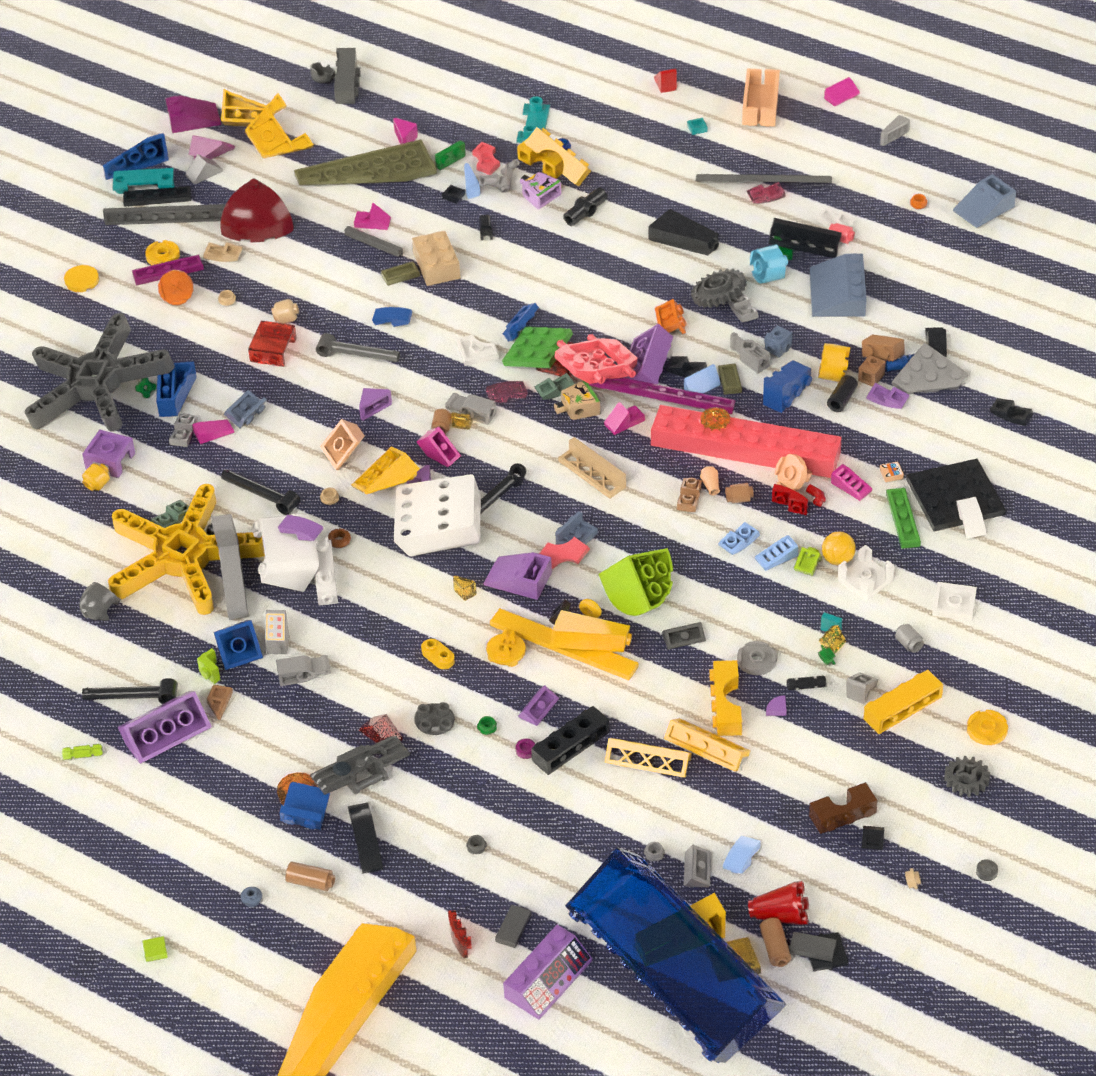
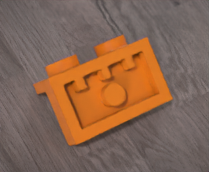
[655,299,687,334]

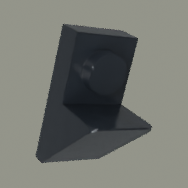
[925,327,947,357]

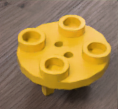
[486,629,526,667]

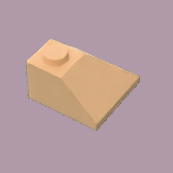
[320,419,365,470]

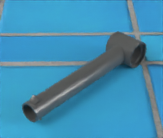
[315,333,400,363]

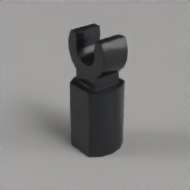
[479,214,493,241]

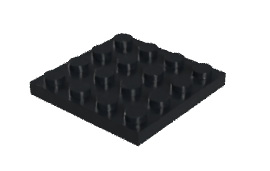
[906,458,1006,532]

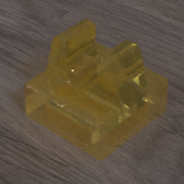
[819,625,846,653]

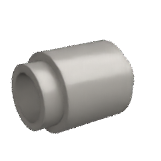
[895,624,924,653]

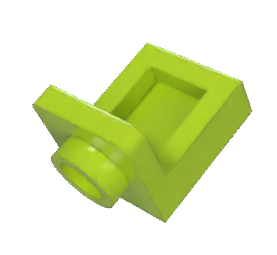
[197,648,220,684]

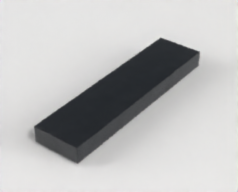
[123,186,191,207]

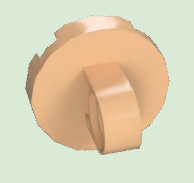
[775,454,812,491]

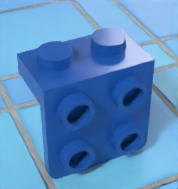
[279,782,330,830]

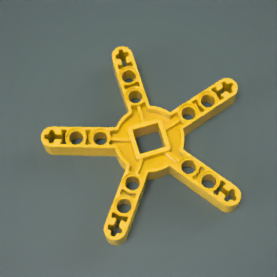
[108,484,265,615]

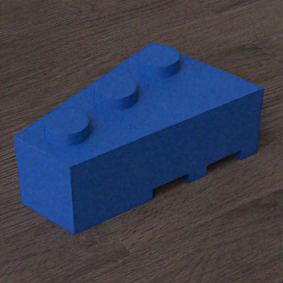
[763,360,812,413]

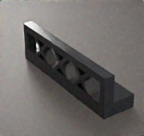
[768,218,841,258]

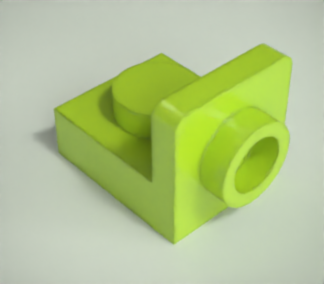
[794,547,822,576]

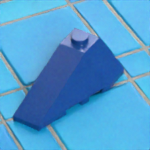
[103,133,169,180]

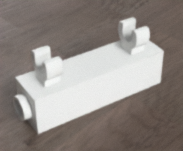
[315,536,338,606]

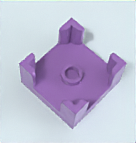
[82,429,135,478]

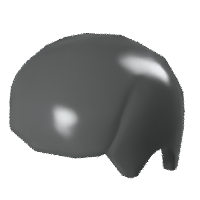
[310,62,335,84]

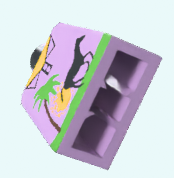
[520,172,561,210]

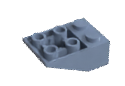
[953,174,1016,228]

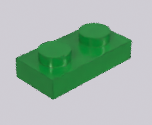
[435,140,466,170]

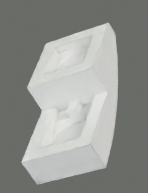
[815,206,856,227]
[956,497,987,538]

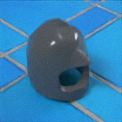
[79,582,121,621]

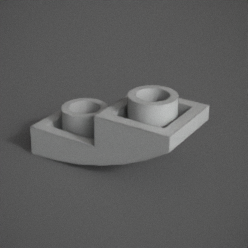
[728,294,759,322]
[169,414,197,447]

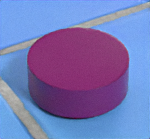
[515,739,535,759]

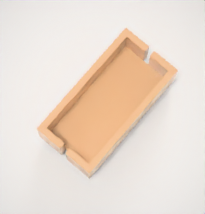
[742,68,780,127]

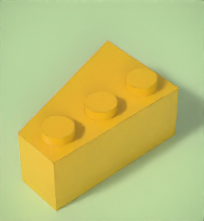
[221,89,274,127]

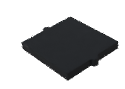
[809,932,849,972]

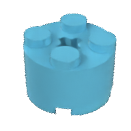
[750,244,788,283]

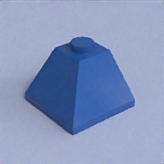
[213,620,263,670]

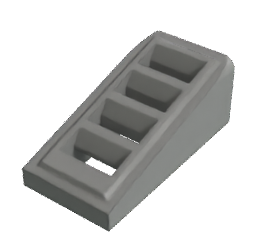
[880,115,910,146]

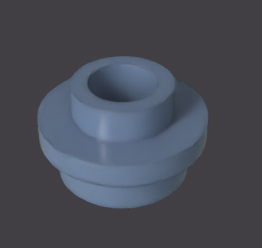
[241,886,262,907]

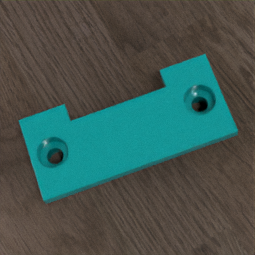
[516,96,550,143]
[112,168,175,194]

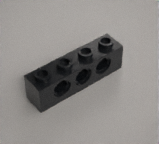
[531,706,610,775]

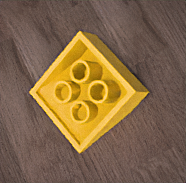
[351,447,420,495]

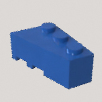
[156,361,197,417]

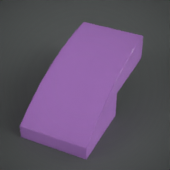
[866,383,910,409]
[278,515,323,541]

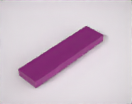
[132,255,204,286]

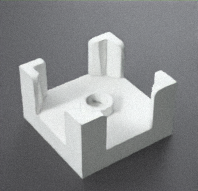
[838,545,894,601]

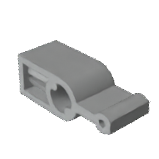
[730,332,770,374]
[445,393,496,425]
[276,655,331,686]

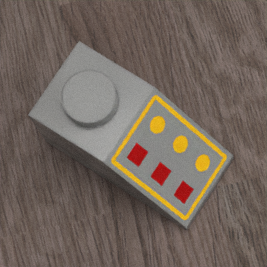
[265,610,290,654]

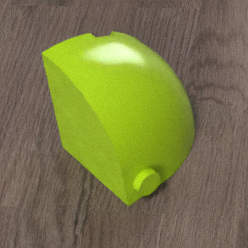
[598,548,673,616]

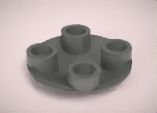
[414,702,455,735]

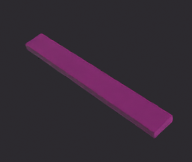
[589,378,736,415]

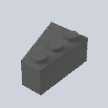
[334,48,361,104]

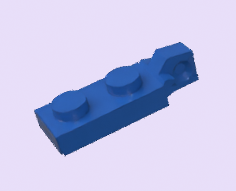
[502,303,539,342]

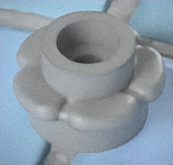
[644,842,665,861]

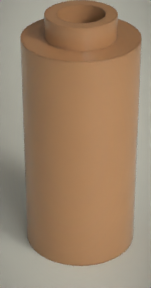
[285,861,335,891]
[760,918,791,967]

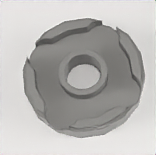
[737,641,777,675]

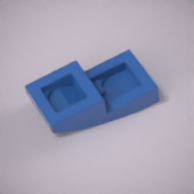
[372,307,413,327]

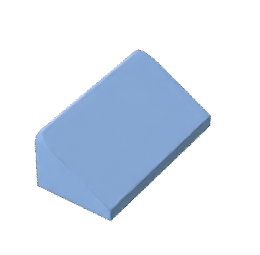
[684,364,720,394]

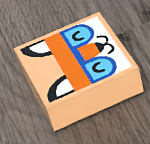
[880,462,904,482]

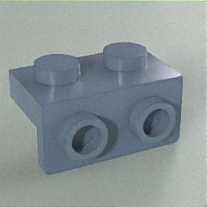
[224,390,267,428]
[555,511,598,545]

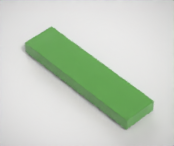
[886,488,921,549]

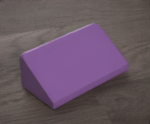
[518,685,559,726]

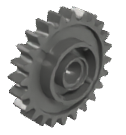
[691,268,747,308]

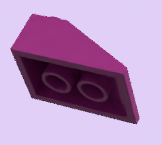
[165,95,221,133]

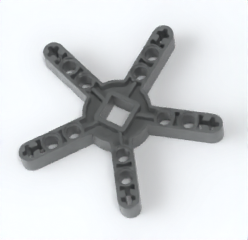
[25,313,175,432]

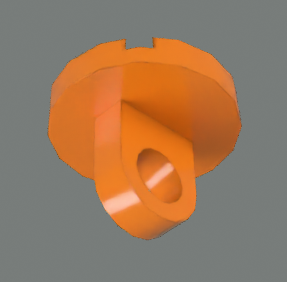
[158,270,194,305]

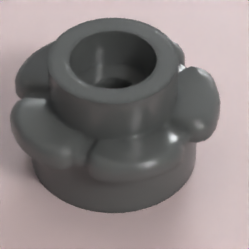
[466,835,487,854]

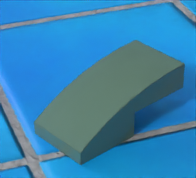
[534,373,575,400]

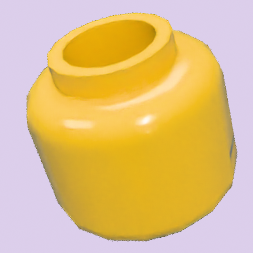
[82,463,110,491]

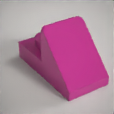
[354,203,391,230]
[604,402,645,435]

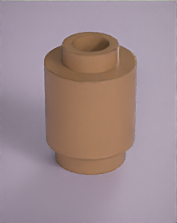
[431,409,452,435]
[725,483,753,504]

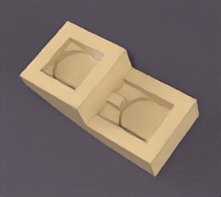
[203,242,243,262]

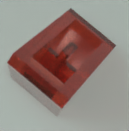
[359,714,403,743]

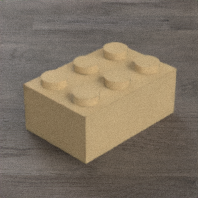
[412,231,460,286]

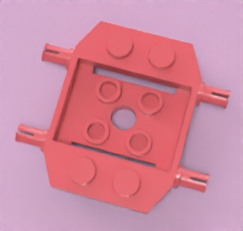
[554,334,638,384]

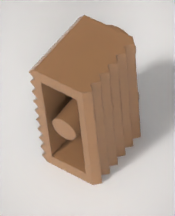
[862,334,905,362]

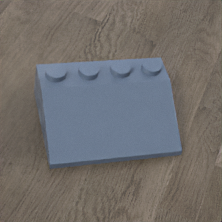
[809,253,866,317]

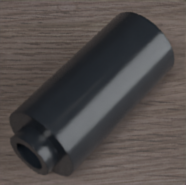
[827,375,858,412]

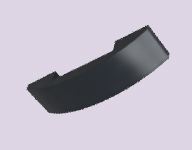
[347,802,383,874]

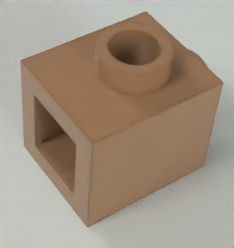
[858,355,886,387]

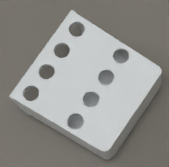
[394,475,481,557]

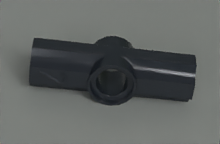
[563,187,607,226]

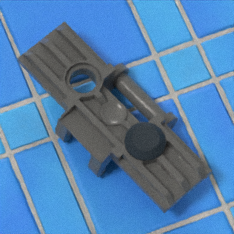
[310,735,410,795]

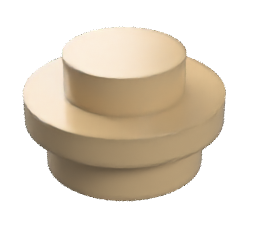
[218,290,236,306]
[320,487,339,505]
[905,868,921,889]

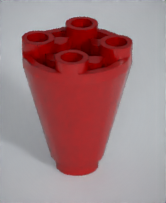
[748,881,809,925]

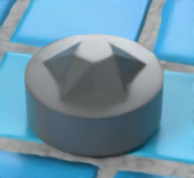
[976,859,998,881]

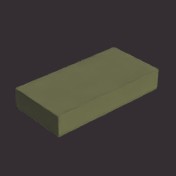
[381,261,420,286]
[718,363,742,395]

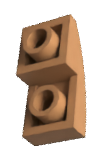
[677,478,702,512]

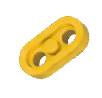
[421,639,455,669]

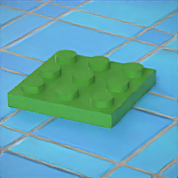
[502,327,573,368]

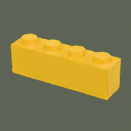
[863,670,943,734]

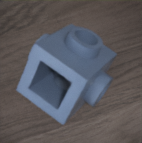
[764,325,792,358]

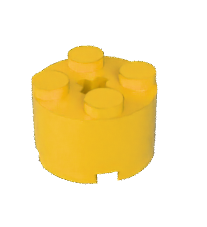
[818,343,850,382]

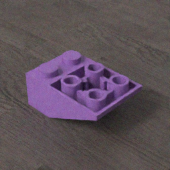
[483,552,552,600]

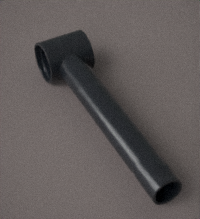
[480,463,526,515]
[221,469,301,515]
[82,678,178,704]

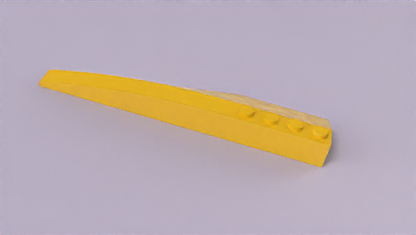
[278,923,416,1076]

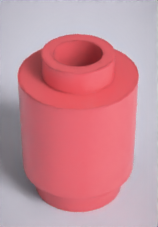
[829,223,855,244]

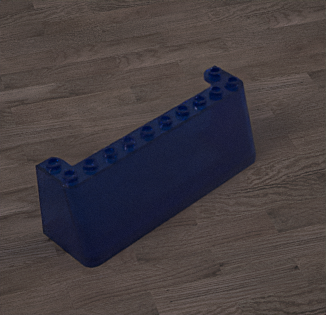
[565,847,786,1063]

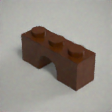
[809,782,878,834]

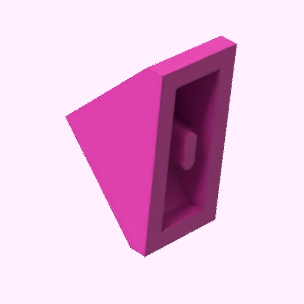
[393,118,418,144]

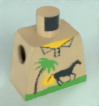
[554,381,600,420]

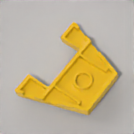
[245,93,314,158]

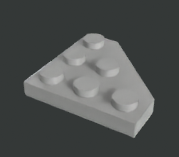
[892,342,969,394]

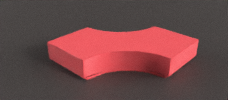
[472,142,500,175]
[539,537,590,569]

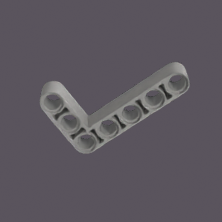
[212,514,249,620]

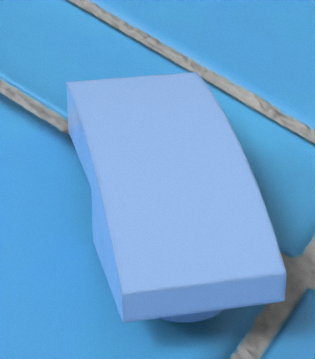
[718,522,760,555]
[723,836,761,874]

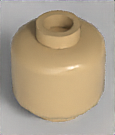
[272,299,299,324]

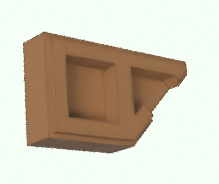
[207,684,233,720]

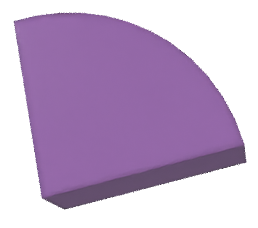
[766,695,787,716]

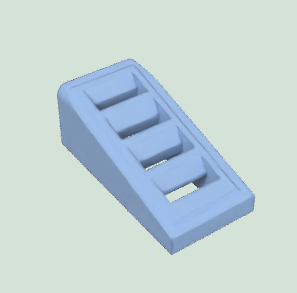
[464,163,480,199]
[755,535,798,571]

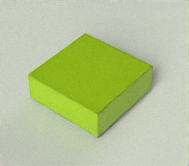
[142,936,168,962]

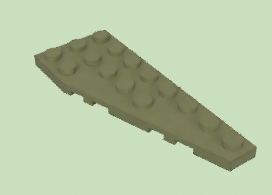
[294,139,437,185]

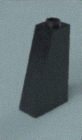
[648,209,719,256]

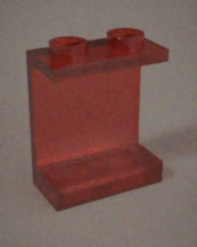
[248,320,297,367]

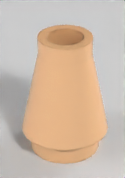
[700,466,720,495]

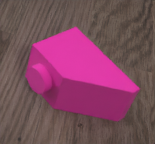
[417,427,461,467]

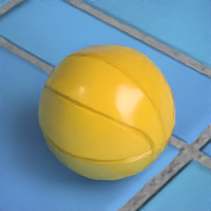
[822,531,856,566]

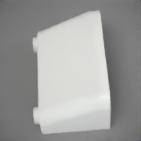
[251,514,319,592]

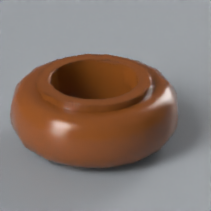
[328,528,351,548]

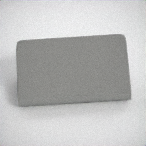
[684,845,711,887]

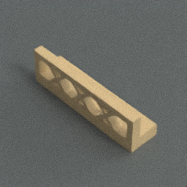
[558,437,626,499]

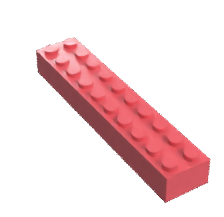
[651,405,842,478]

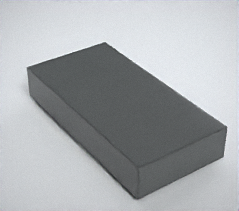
[495,905,532,948]
[789,931,836,962]

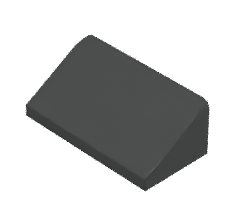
[662,622,706,650]

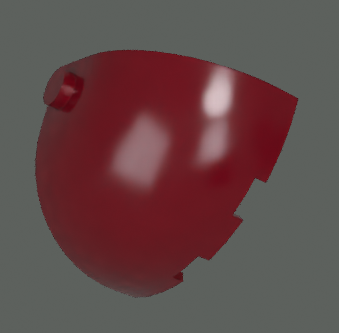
[220,178,294,243]

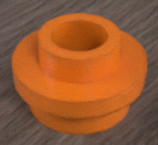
[910,194,927,209]

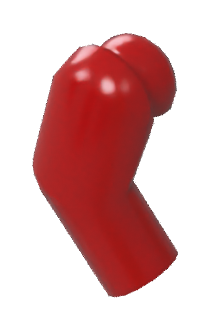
[806,484,826,507]

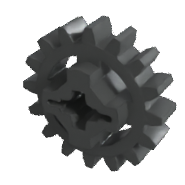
[944,756,990,797]

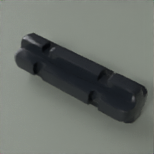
[786,675,826,690]

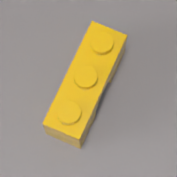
[517,138,564,179]

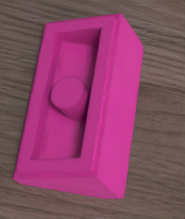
[824,77,860,106]

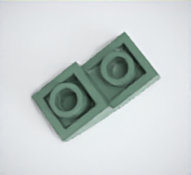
[151,500,189,528]

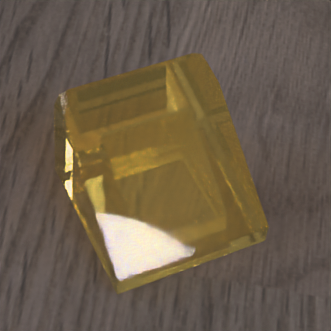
[451,412,473,430]
[453,575,477,601]

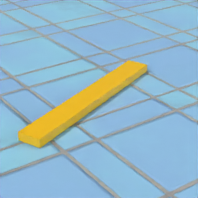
[490,608,639,680]

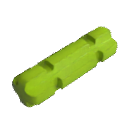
[62,744,103,760]

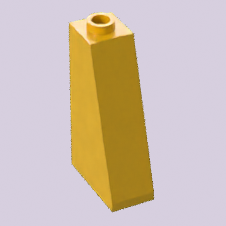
[550,610,632,652]

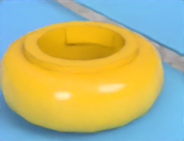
[579,599,602,618]

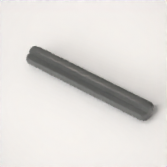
[344,226,403,257]

